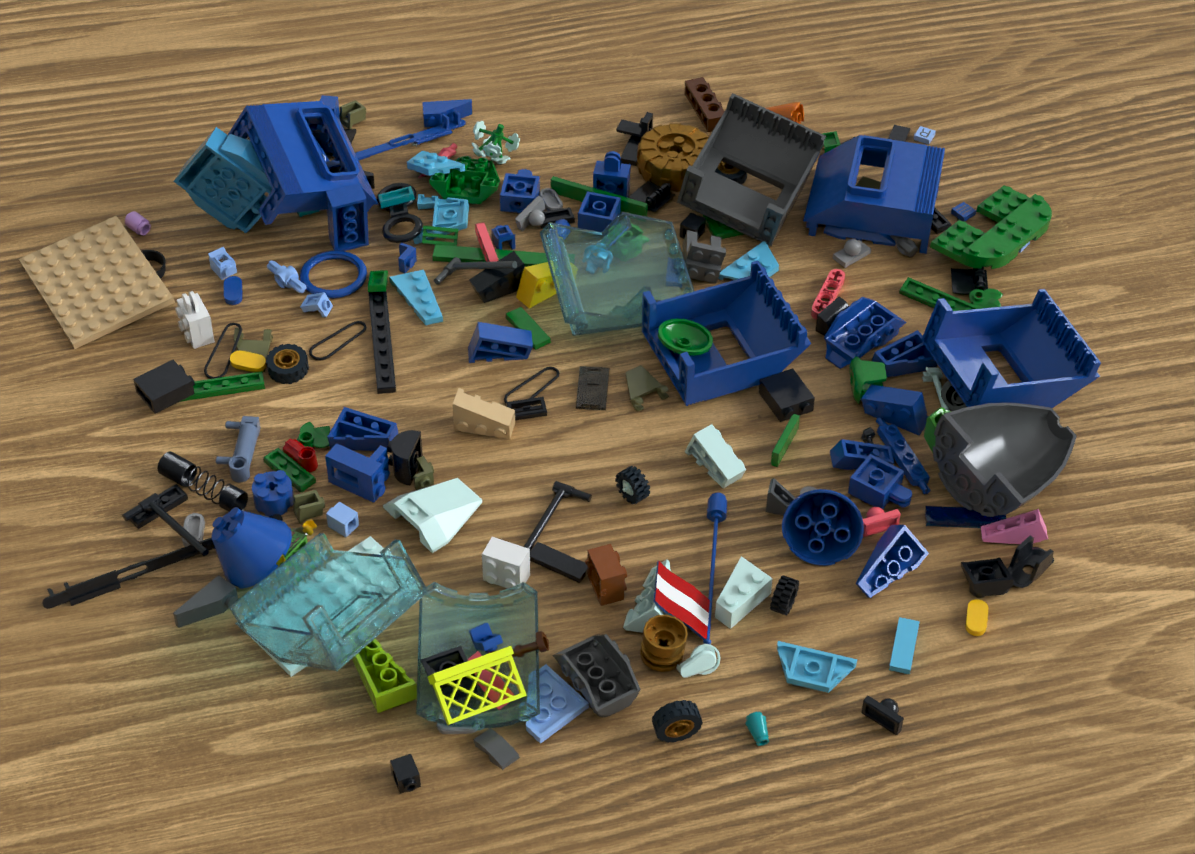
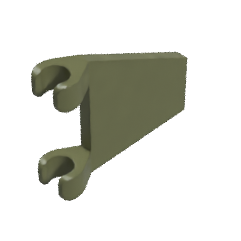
[234,328,273,372]
[626,365,669,411]

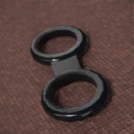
[377,183,423,243]

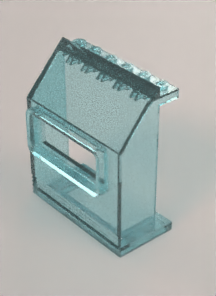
[229,533,428,671]

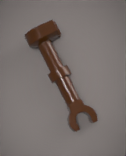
[487,631,549,668]

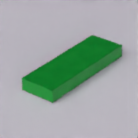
[506,307,551,350]
[771,414,800,467]
[263,448,316,493]

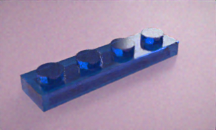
[925,506,1006,528]

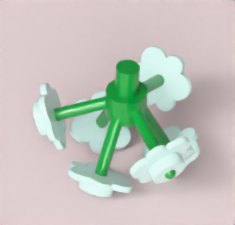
[472,121,520,164]

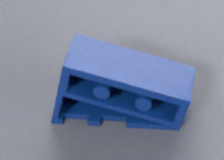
[468,322,533,363]
[861,385,928,436]
[327,407,399,451]

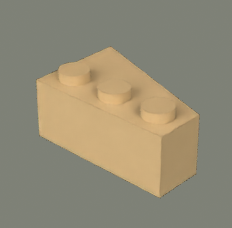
[453,388,515,439]

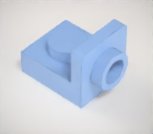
[300,292,333,317]

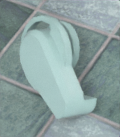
[676,644,721,678]

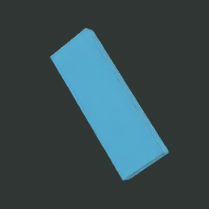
[889,617,920,674]

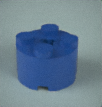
[252,470,293,516]

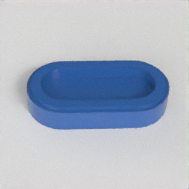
[224,276,243,305]

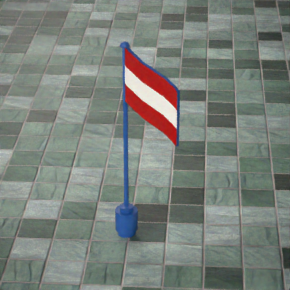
[653,493,728,644]

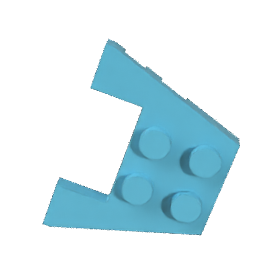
[413,194,469,244]

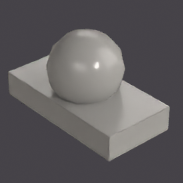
[515,196,545,231]
[833,239,871,268]

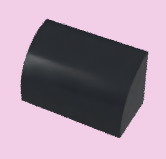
[815,296,849,336]

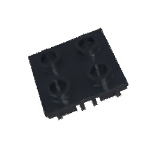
[628,181,675,213]
[951,267,988,294]

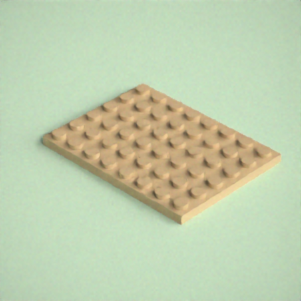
[19,216,175,349]

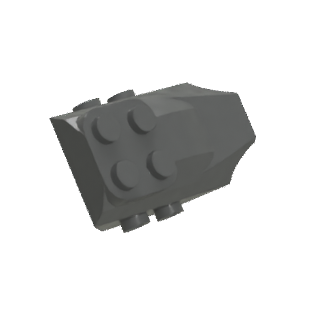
[552,634,641,717]

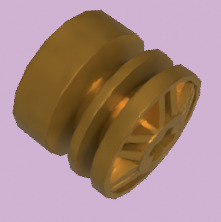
[640,615,688,672]

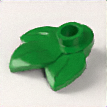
[969,288,1003,308]
[297,422,330,448]

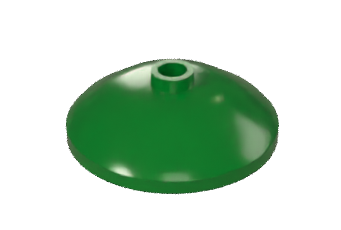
[658,319,713,356]

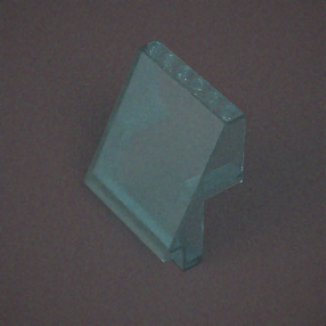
[540,212,694,336]

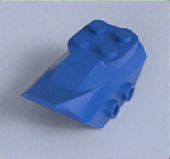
[824,297,907,369]

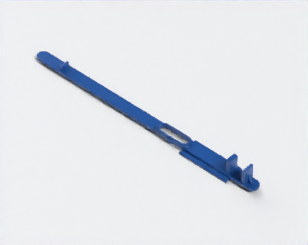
[326,110,466,169]

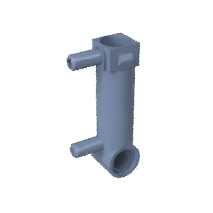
[216,416,261,483]

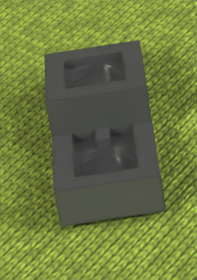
[473,728,520,770]

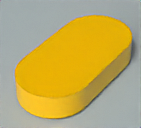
[230,350,267,372]
[965,599,989,636]

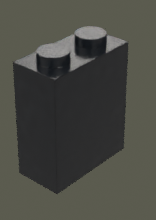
[133,360,195,414]
[759,368,815,422]

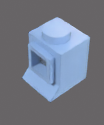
[208,246,237,280]

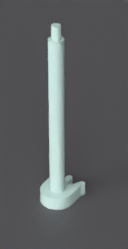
[922,367,949,411]

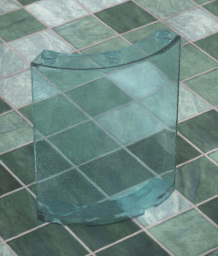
[416,582,540,730]

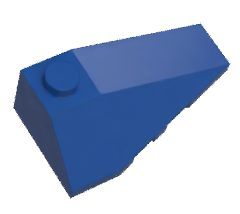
[824,225,896,246]
[856,525,929,598]

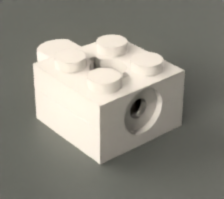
[175,291,215,349]

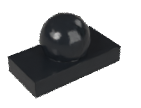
[861,696,904,735]

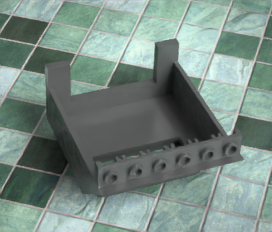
[677,93,826,246]

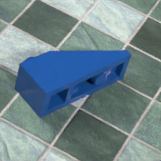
[422,99,472,128]
[830,439,894,470]

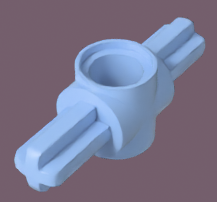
[267,260,307,293]

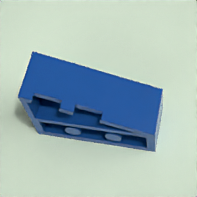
[872,330,938,377]

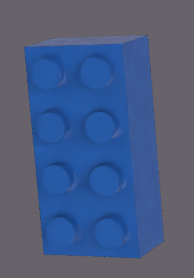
[326,183,369,251]

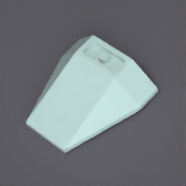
[383,478,482,553]

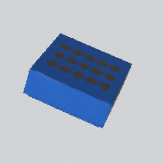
[951,202,976,221]

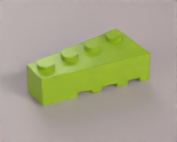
[346,628,418,713]

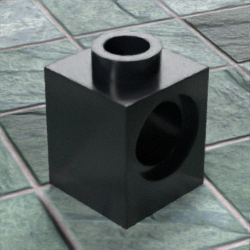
[680,213,706,240]
[390,754,421,794]

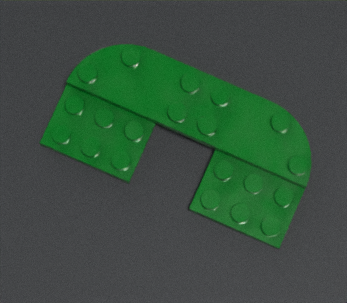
[930,185,1052,269]

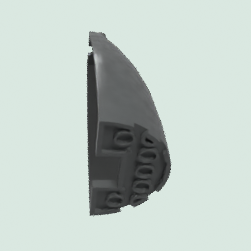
[933,403,1077,517]

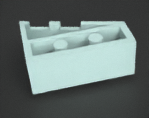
[715,556,773,629]

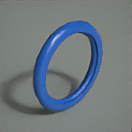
[299,251,367,299]

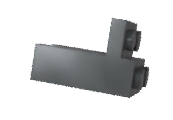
[682,230,726,283]

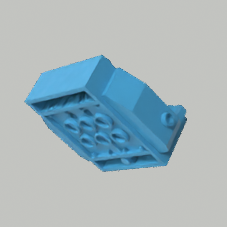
[173,127,272,233]

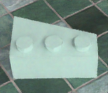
[685,424,746,488]

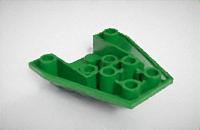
[429,156,500,204]

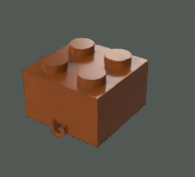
[585,544,627,606]

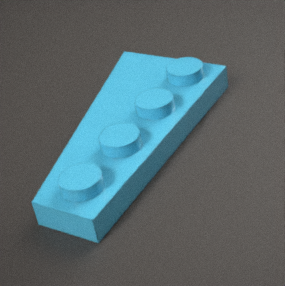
[389,270,443,325]

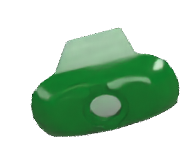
[849,356,887,404]

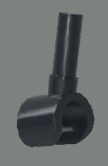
[861,427,875,444]

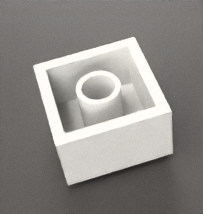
[482,537,530,592]

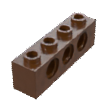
[684,77,725,132]

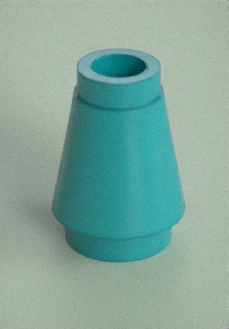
[745,712,769,746]

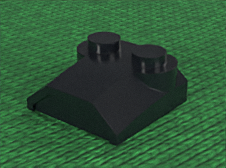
[961,557,1014,598]

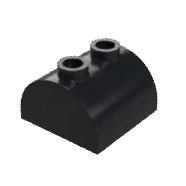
[387,430,423,486]

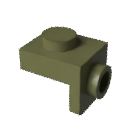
[413,456,434,490]

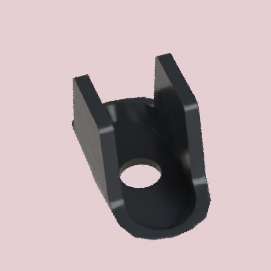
[1007,535,1054,588]

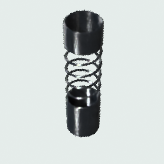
[157,451,248,512]

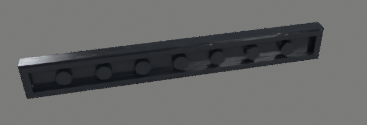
[368,291,396,394]

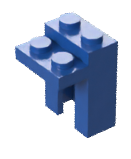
[325,443,390,503]

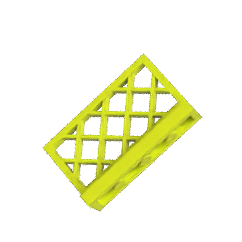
[427,646,527,725]

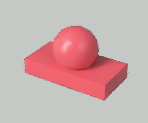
[863,507,901,537]

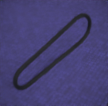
[309,321,367,360]
[204,323,242,379]
[504,367,560,408]

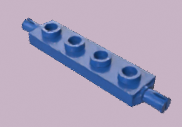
[876,417,931,495]

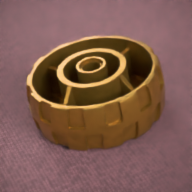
[637,123,709,192]

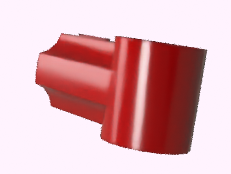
[283,438,318,472]

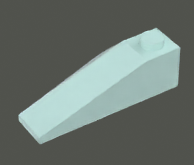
[623,559,670,633]

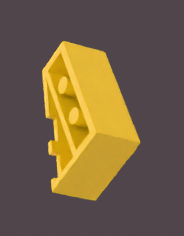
[516,258,578,309]

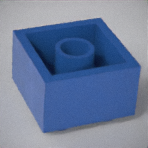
[578,191,621,235]

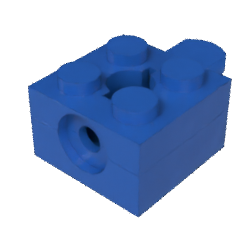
[593,151,631,198]
[500,169,540,213]
[848,454,912,509]

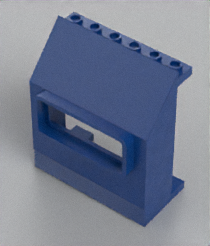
[228,101,379,225]
[803,135,945,254]
[642,260,812,406]
[921,289,1101,408]

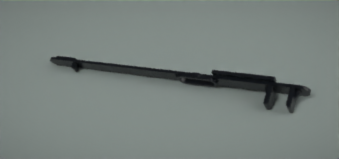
[42,514,283,609]

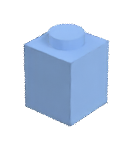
[326,502,359,537]

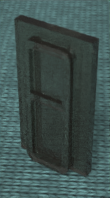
[576,366,610,411]

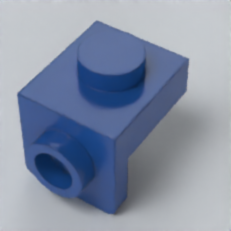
[398,243,417,273]
[469,623,503,653]

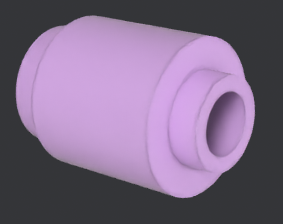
[125,211,151,235]

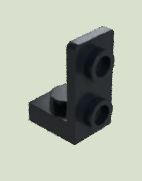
[616,112,653,138]

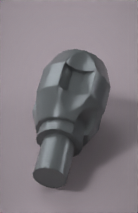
[890,235,918,257]

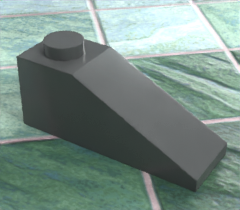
[173,575,238,628]

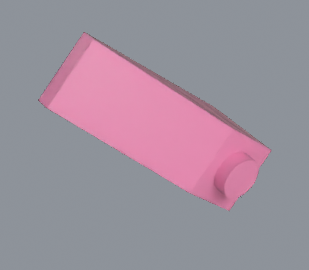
[981,509,1048,544]

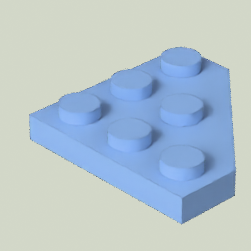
[526,664,589,744]

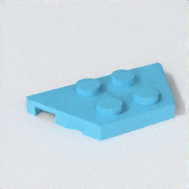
[407,151,465,176]
[718,241,779,280]
[777,641,857,693]

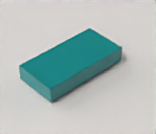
[378,186,415,209]

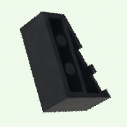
[469,251,525,303]

